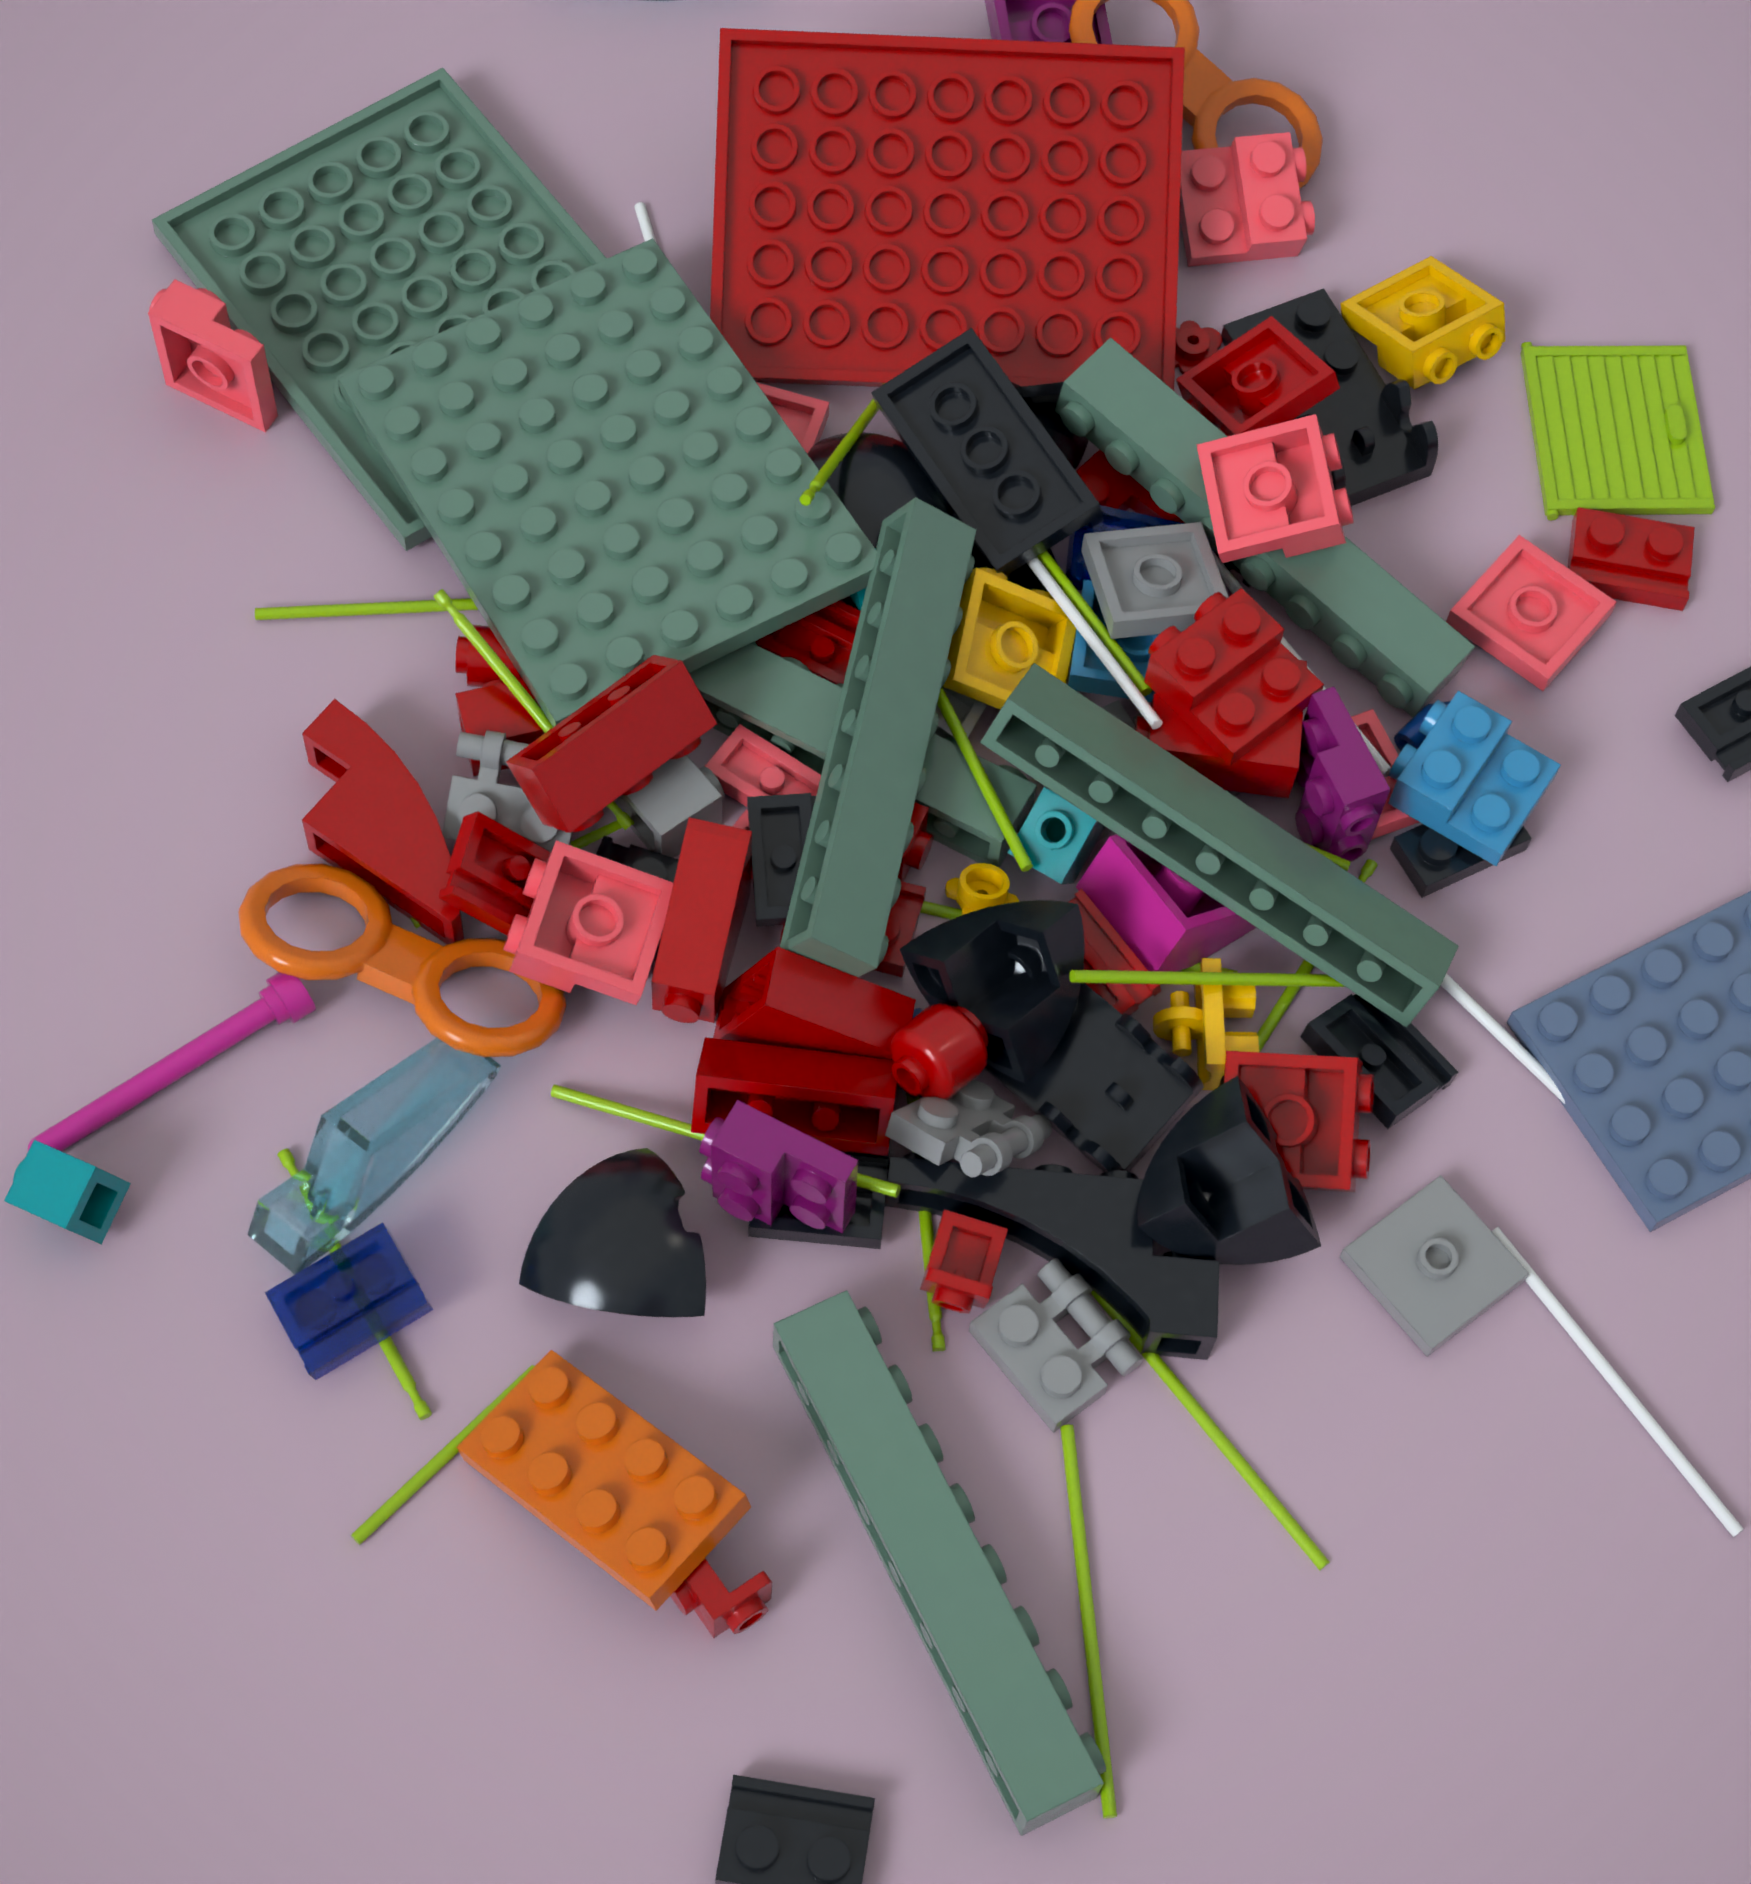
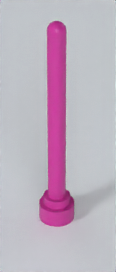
[28,972,316,1152]

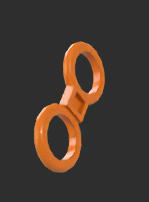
[1069,0,1323,189]
[238,864,567,1057]

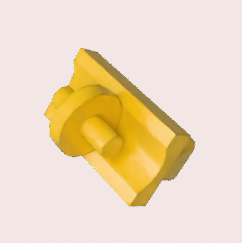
[1153,958,1259,1090]

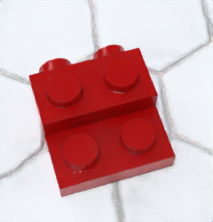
[1176,316,1340,436]
[1144,588,1324,766]
[1224,1051,1374,1192]

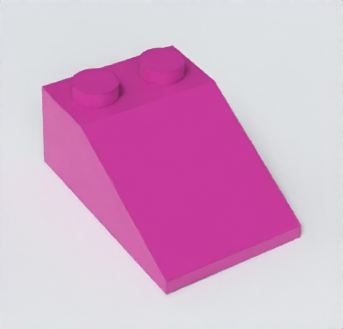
[1075,834,1257,971]

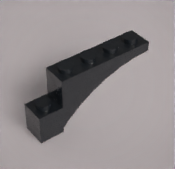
[885,1153,1220,1360]

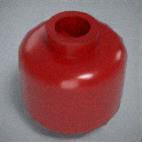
[891,1003,988,1100]

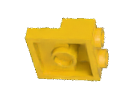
[1340,256,1506,390]
[942,567,1076,710]

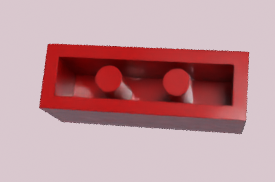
[506,655,717,833]
[691,1037,897,1156]

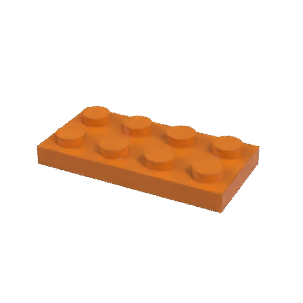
[456,1350,751,1611]

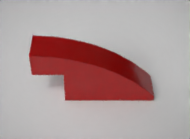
[302,698,464,945]

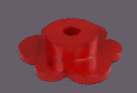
[1175,320,1222,374]

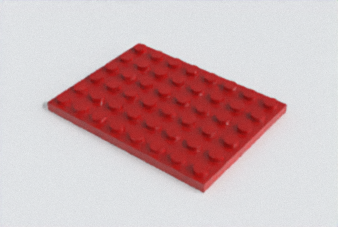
[710,28,1185,391]

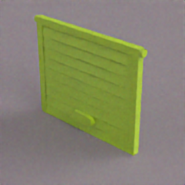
[1520,342,1715,520]

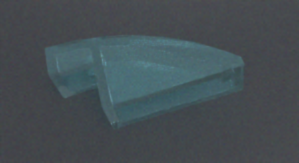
[247,1038,501,1276]

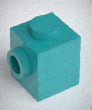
[1007,787,1105,884]
[4,1140,131,1245]

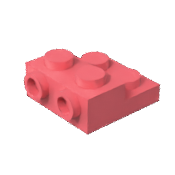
[1180,132,1315,267]
[148,279,278,433]
[1197,414,1354,563]
[503,840,673,1005]

